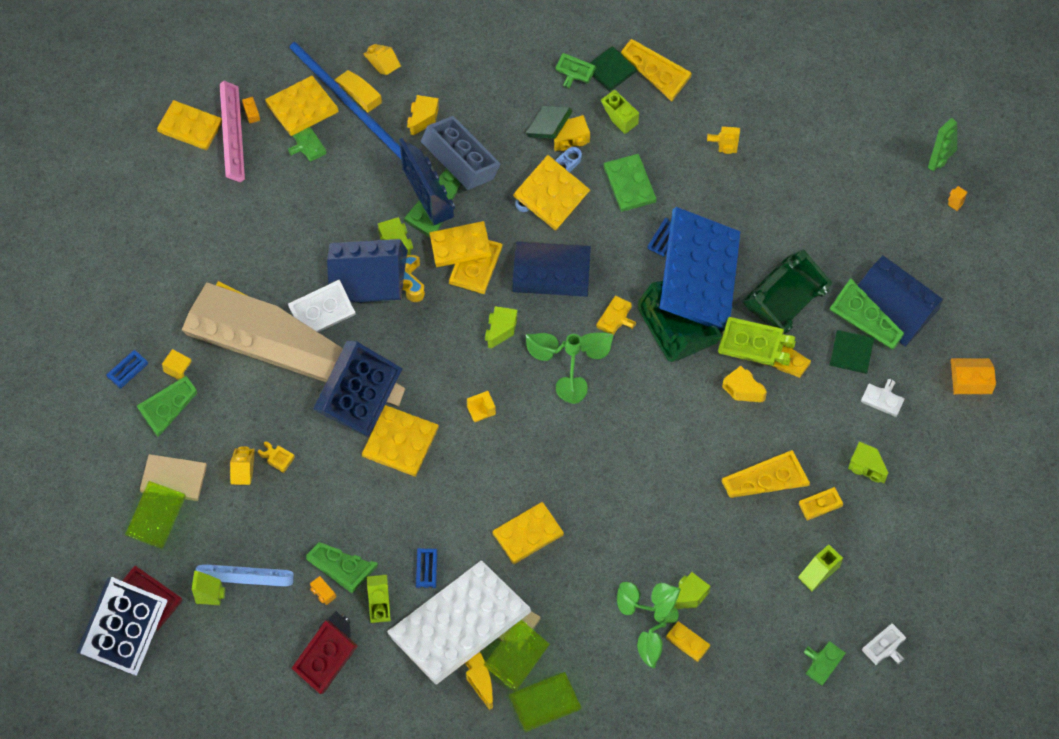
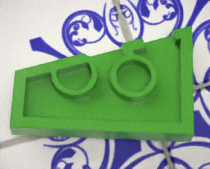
[137,376,197,437]
[306,542,378,593]

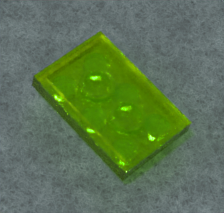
[125,481,186,550]
[484,619,550,691]
[509,672,581,733]

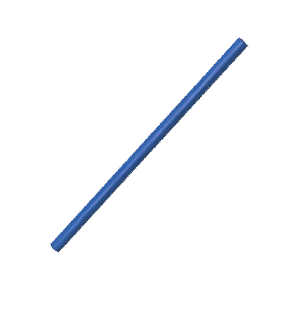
[289,42,401,159]

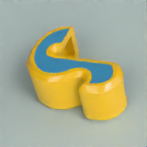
[402,255,425,302]

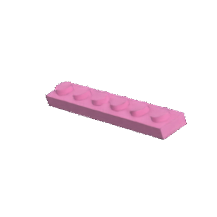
[220,81,245,182]

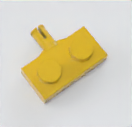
[707,127,740,154]
[596,296,636,336]

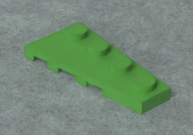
[928,118,957,172]
[404,168,461,237]
[830,278,904,350]

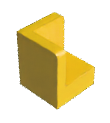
[162,349,191,380]
[467,391,496,422]

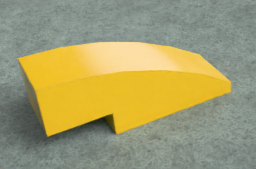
[334,70,382,113]
[465,652,493,710]

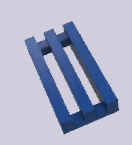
[648,217,671,257]
[107,350,148,389]
[416,548,437,588]

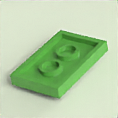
[604,154,656,212]

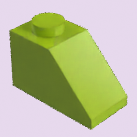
[192,571,225,605]

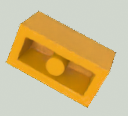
[242,97,260,124]
[948,186,967,211]
[310,576,336,605]

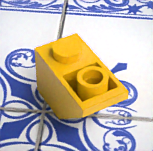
[363,44,401,75]
[407,95,439,135]
[554,115,590,152]
[722,366,767,402]
[230,446,255,485]

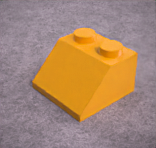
[951,358,996,394]

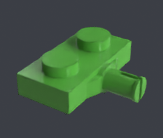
[555,53,596,89]
[288,127,326,162]
[803,641,846,686]

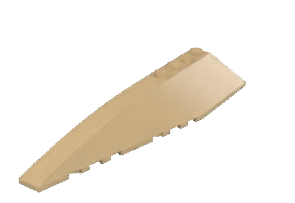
[182,282,405,407]

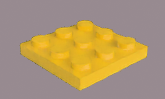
[265,76,339,136]
[513,155,590,231]
[362,405,439,477]

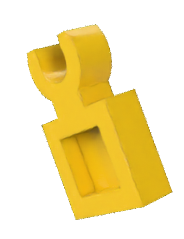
[258,442,295,473]

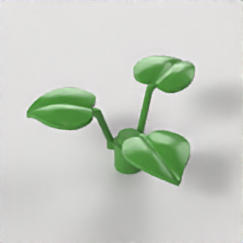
[526,333,613,404]
[617,582,681,668]

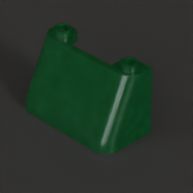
[742,249,833,334]
[638,281,723,362]

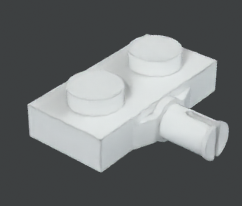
[861,379,904,417]
[862,624,906,665]

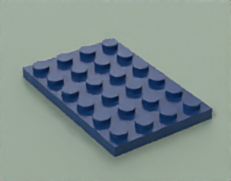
[660,207,741,332]

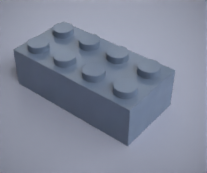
[421,116,501,190]

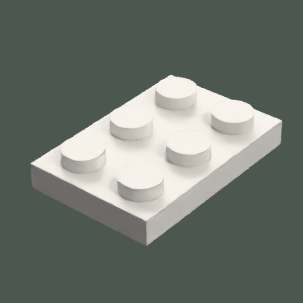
[288,280,356,332]

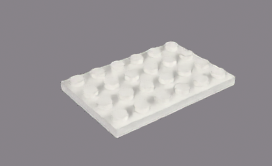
[387,560,531,685]

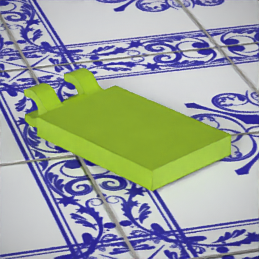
[718,317,796,366]

